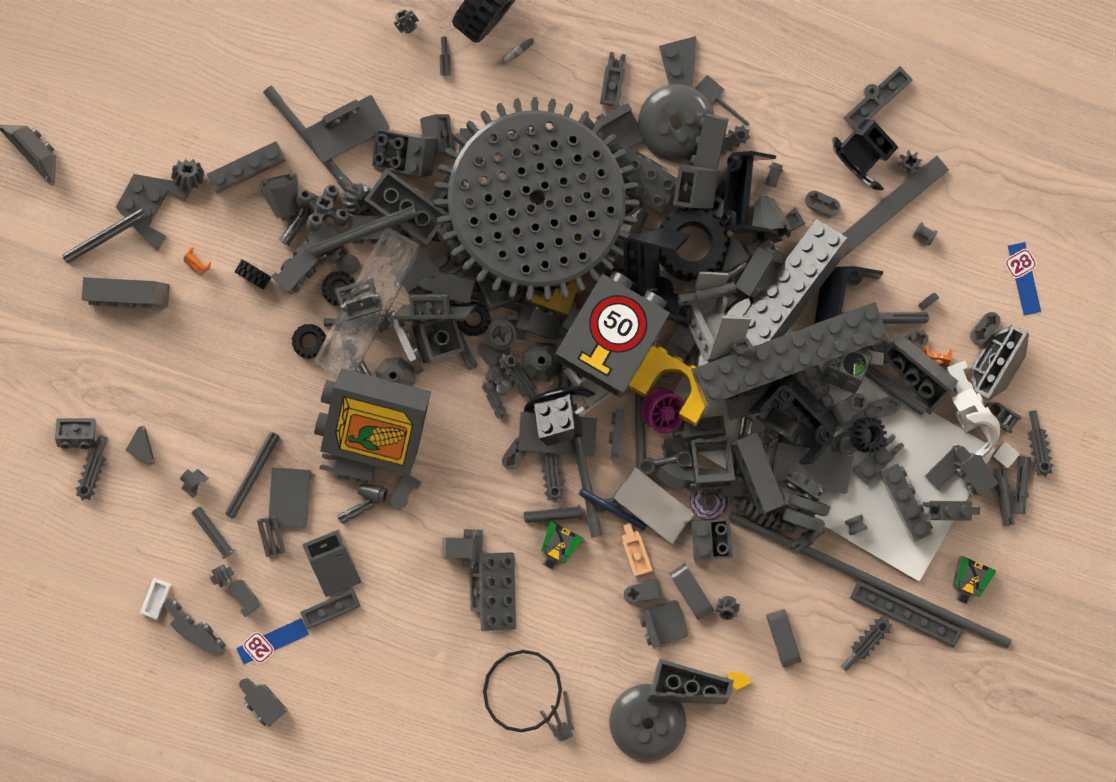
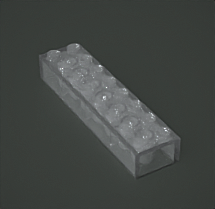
[313,227,424,376]

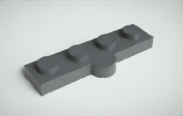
[843,66,913,130]

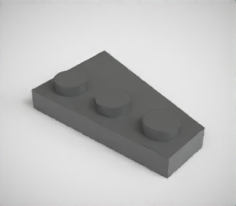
[659,36,696,88]

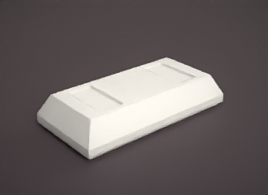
[140,577,172,620]

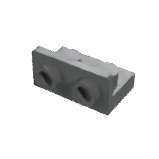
[55,418,96,449]

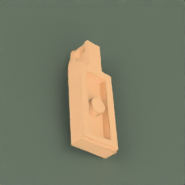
[622,523,653,577]

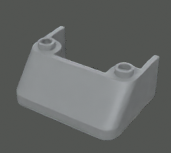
[686,272,752,361]

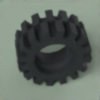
[234,259,271,290]
[321,271,356,306]
[457,301,491,336]
[291,324,327,359]
[850,417,887,453]

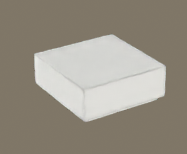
[992,442,1020,469]

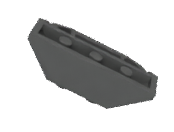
[0,125,56,185]
[971,325,1029,400]

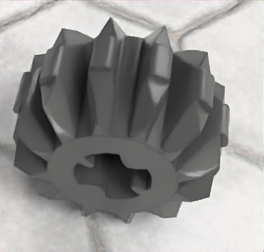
[171,158,204,191]
[341,183,371,216]

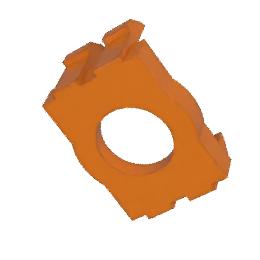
[183,247,211,276]
[924,346,953,367]

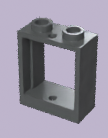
[735,246,786,298]
[690,436,735,490]

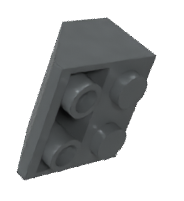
[673,164,719,208]
[690,519,733,560]

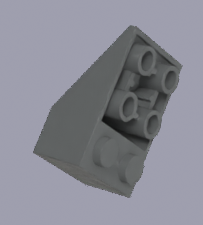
[372,128,437,177]
[302,529,361,597]

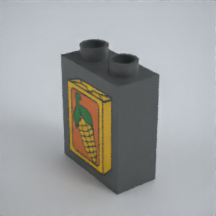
[314,368,431,475]

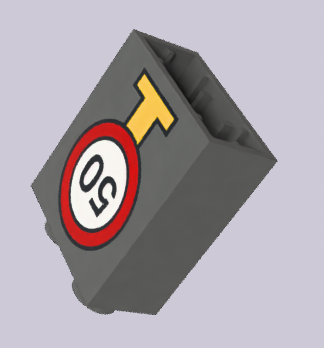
[553,272,670,398]

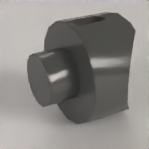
[180,469,209,498]

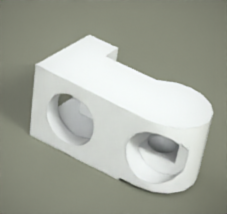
[945,360,973,395]

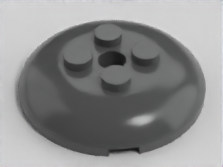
[638,84,714,161]
[609,684,686,761]

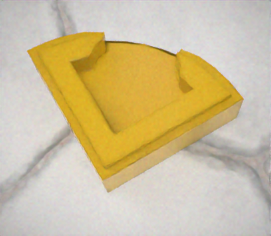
[726,672,752,691]

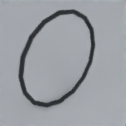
[483,650,562,733]

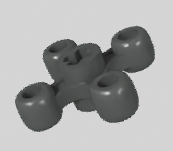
[296,185,350,231]

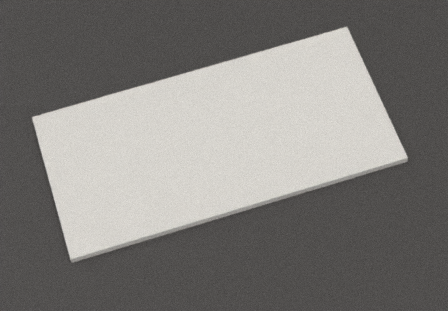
[666,295,996,581]

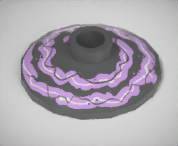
[690,490,728,520]

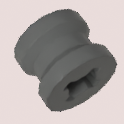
[844,514,868,535]

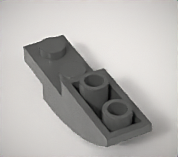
[162,598,227,654]

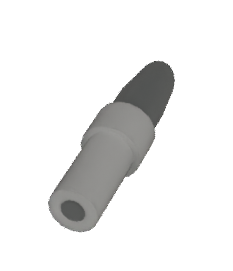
[502,38,534,64]

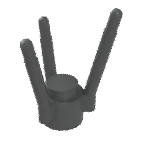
[540,691,574,741]

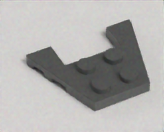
[116,174,193,251]

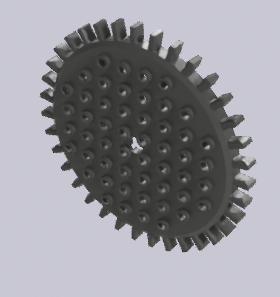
[433,97,639,302]

